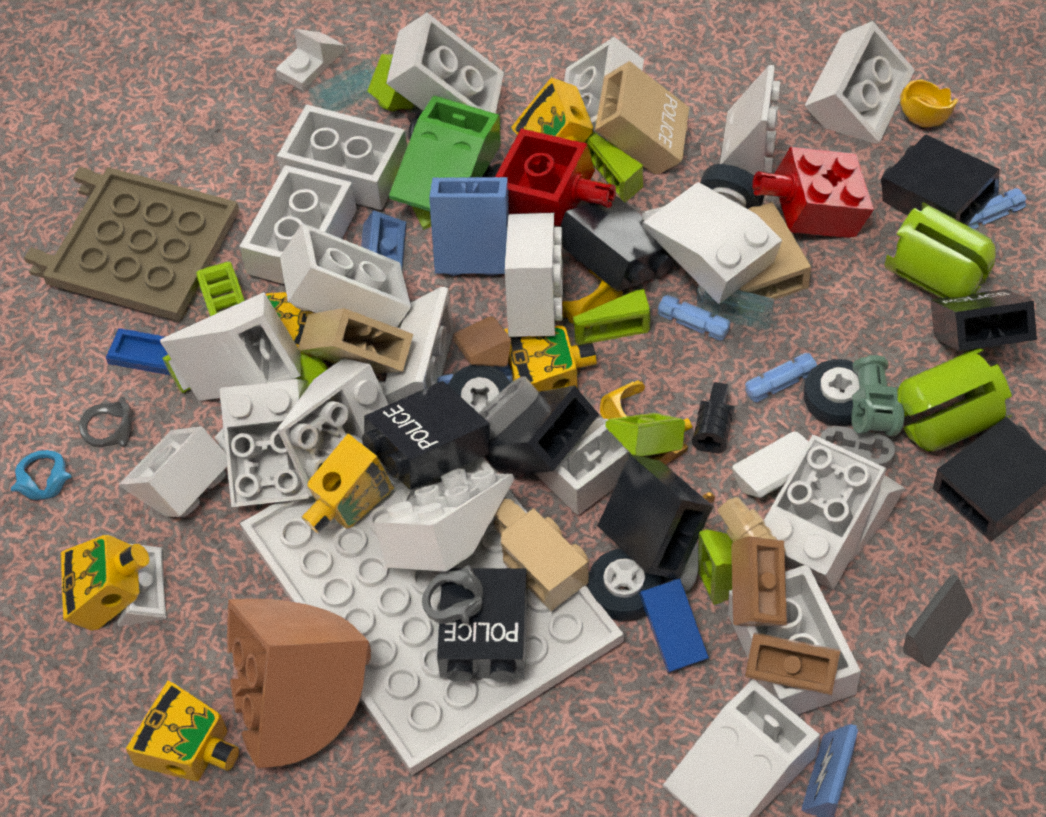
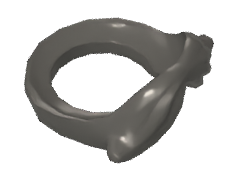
[78,397,132,447]
[421,565,483,624]

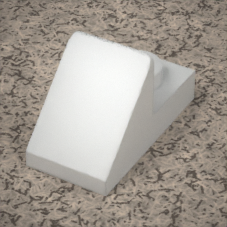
[276,29,346,91]

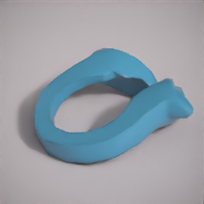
[11,450,72,500]

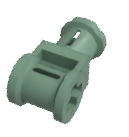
[851,355,904,436]

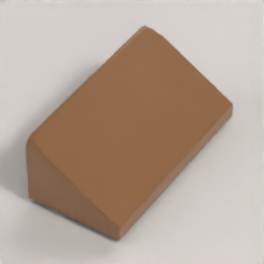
[453,316,511,367]
[731,536,787,626]
[745,632,841,695]

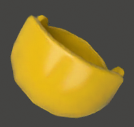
[900,79,958,128]

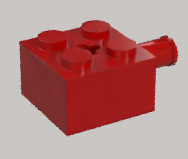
[495,128,616,227]
[752,146,874,238]

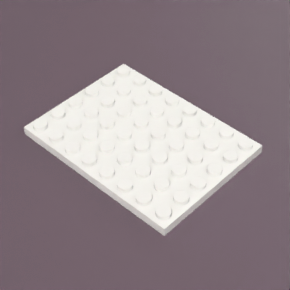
[240,456,624,775]

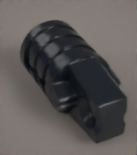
[692,382,735,454]

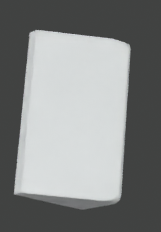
[732,432,809,498]
[117,543,166,626]

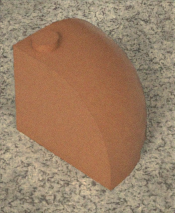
[227,599,371,768]

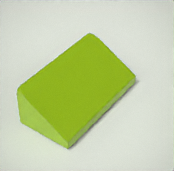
[605,413,685,456]

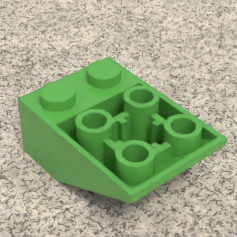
[389,95,501,212]

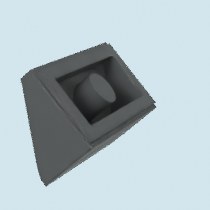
[903,574,973,668]

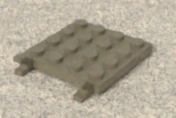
[24,167,240,322]

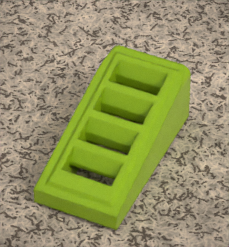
[585,131,643,203]
[196,261,245,316]
[573,289,650,345]

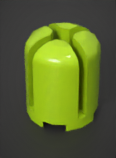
[884,202,996,298]
[897,348,1012,451]

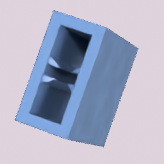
[429,177,509,276]

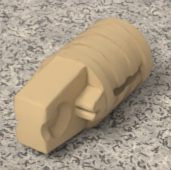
[717,497,786,553]

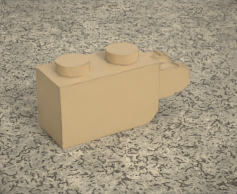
[494,498,589,611]

